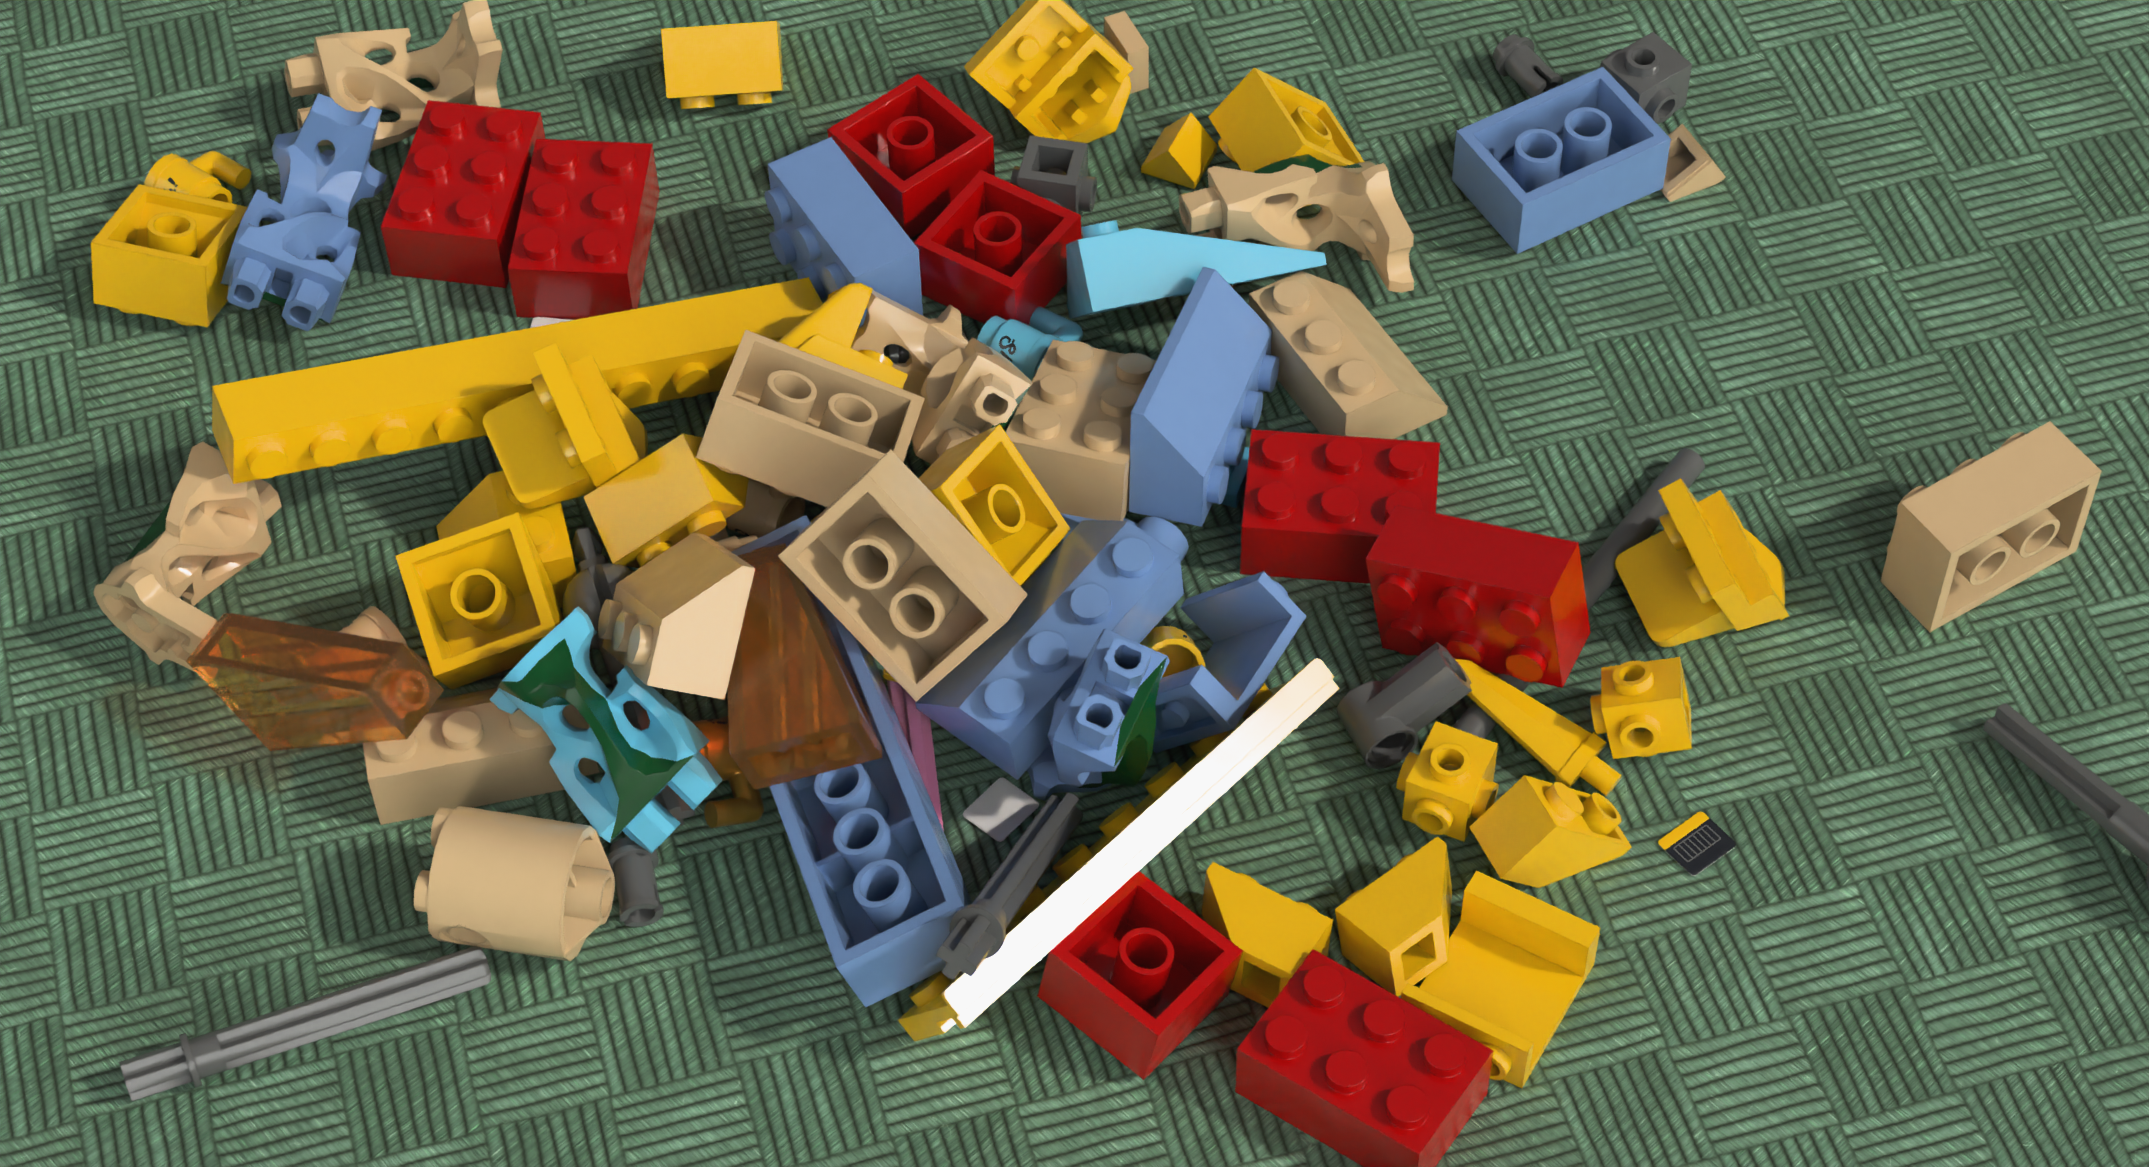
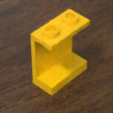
[1401,870,1601,1088]

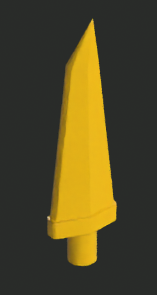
[1454,658,1622,796]

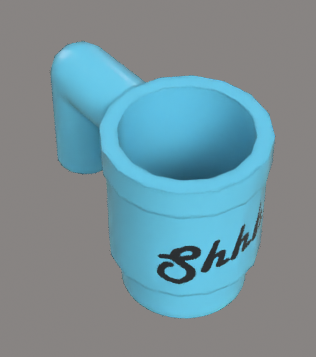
[977,307,1083,381]

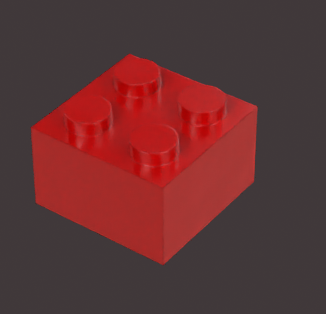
[827,74,995,239]
[914,170,1082,325]
[1037,871,1243,1080]

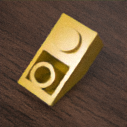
[1469,775,1632,888]
[1335,837,1452,997]
[1202,862,1333,1008]

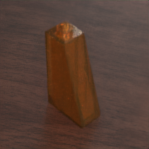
[727,543,883,790]
[186,613,444,751]

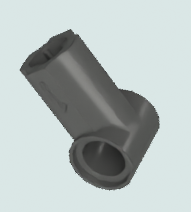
[1337,642,1472,769]

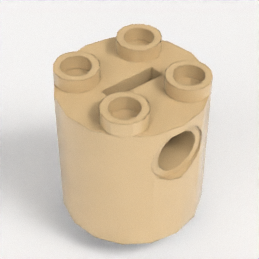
[413,806,615,961]

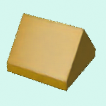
[1141,112,1217,189]

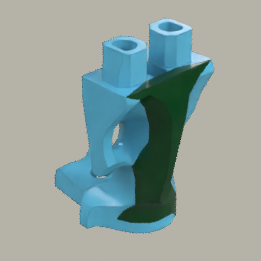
[490,606,723,854]

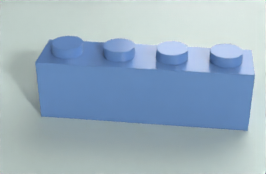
[1129,267,1279,527]
[915,520,1184,780]

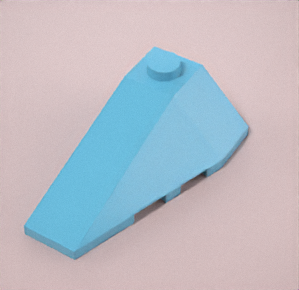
[1066,220,1327,319]

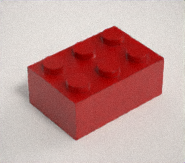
[381,100,546,288]
[508,139,660,320]
[1240,429,1440,584]
[1365,505,1591,688]
[1235,949,1493,1167]

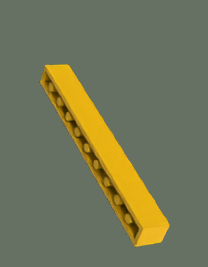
[212,277,823,484]

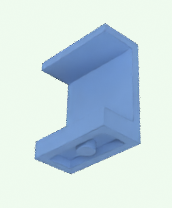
[1153,571,1306,753]

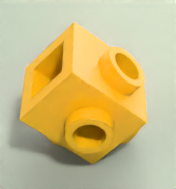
[1590,657,1692,759]
[1396,721,1499,842]

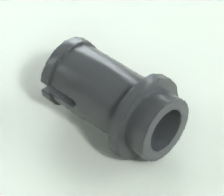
[1493,34,1563,98]
[607,837,664,927]

